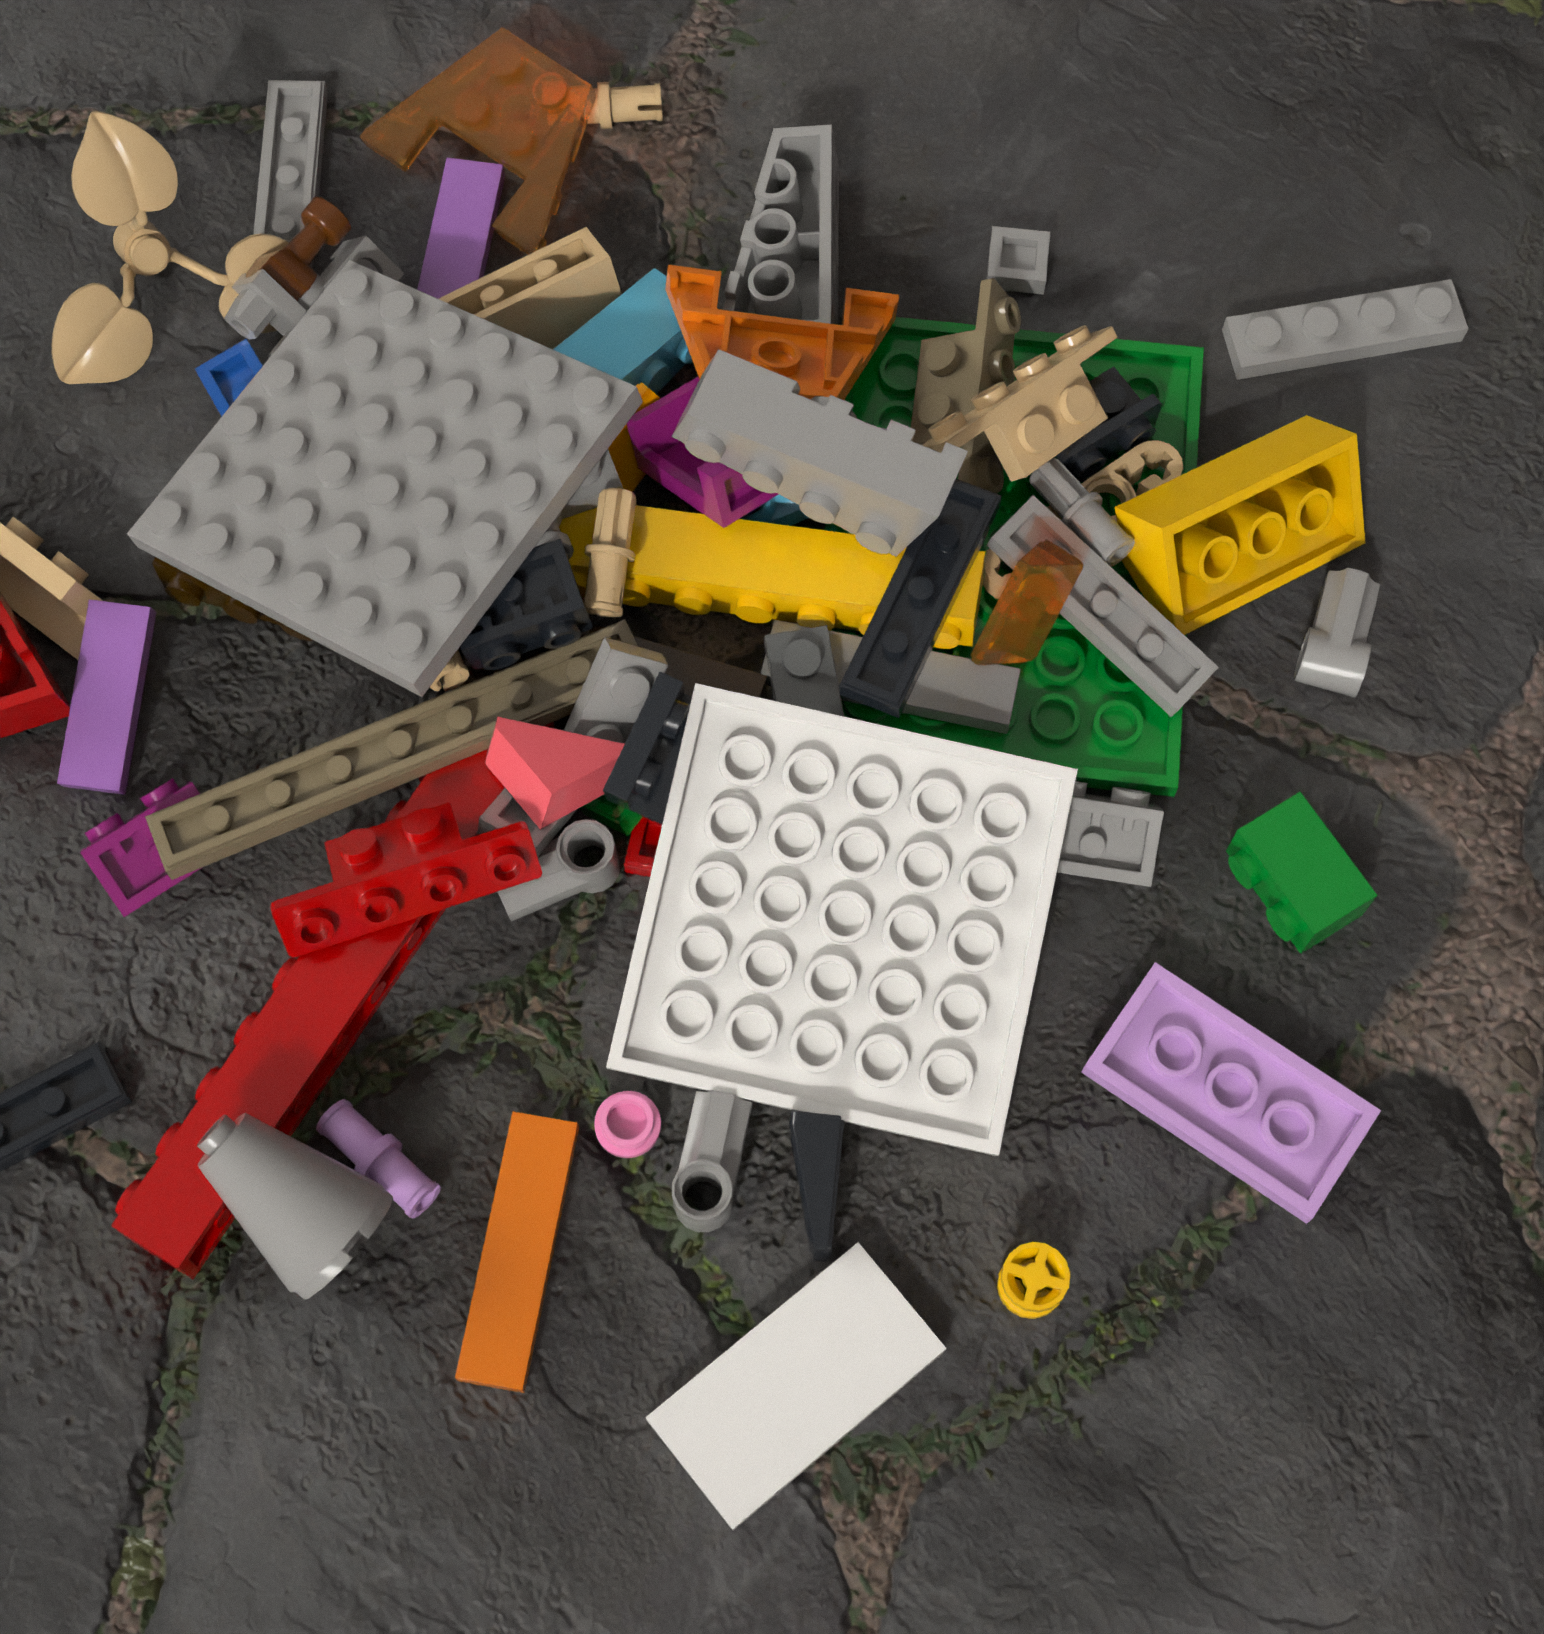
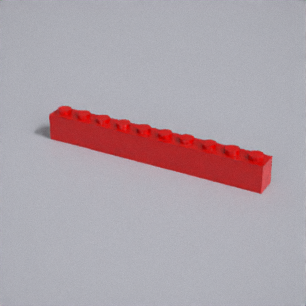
[111,722,555,1280]

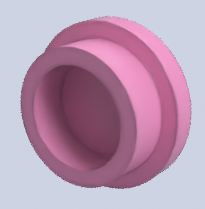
[594,1091,661,1158]

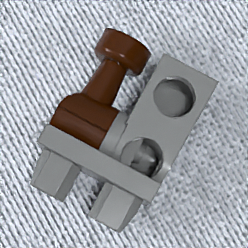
[225,197,404,359]

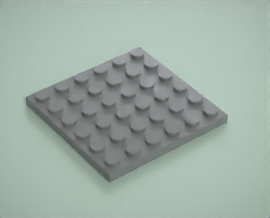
[127,260,643,697]

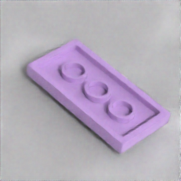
[1081,962,1381,1224]

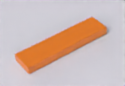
[455,1111,579,1393]

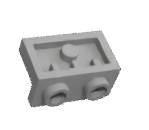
[1057,781,1164,887]

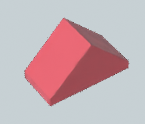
[485,717,625,830]

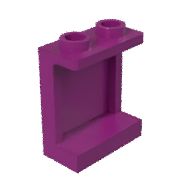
[627,376,779,528]

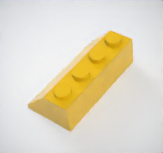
[1115,415,1365,635]

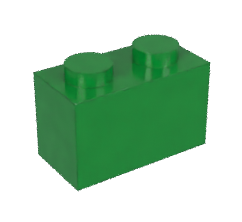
[1226,792,1378,954]

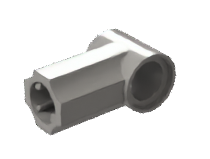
[1294,568,1380,698]
[498,819,621,922]
[672,1090,753,1232]

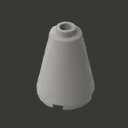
[197,1113,393,1300]

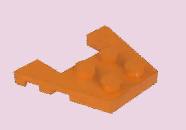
[665,265,899,400]

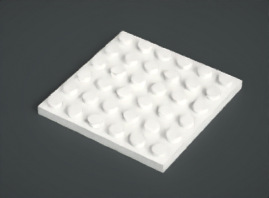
[606,683,1078,1156]

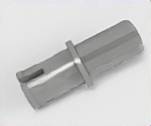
[1029,458,1135,567]

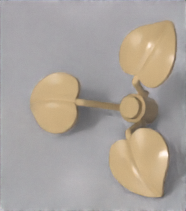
[52,111,289,384]

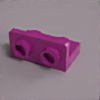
[80,778,203,917]

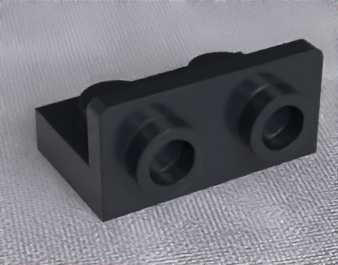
[1053,367,1162,483]
[460,539,593,670]
[603,672,692,825]

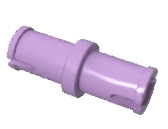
[316,1099,441,1219]

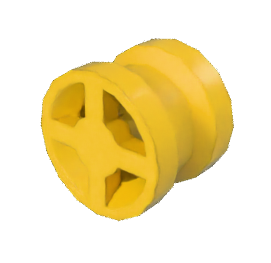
[997,1242,1070,1319]

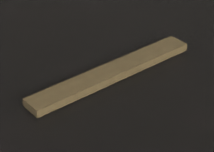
[145,619,638,880]

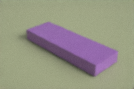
[417,158,505,299]
[57,599,156,795]

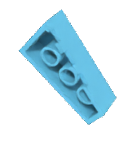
[553,268,693,395]

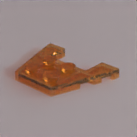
[360,27,597,255]

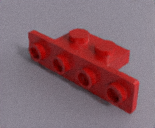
[270,802,542,957]

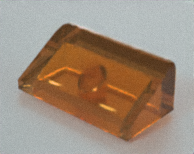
[971,539,1083,666]

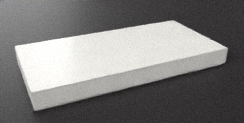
[645,1242,946,1531]

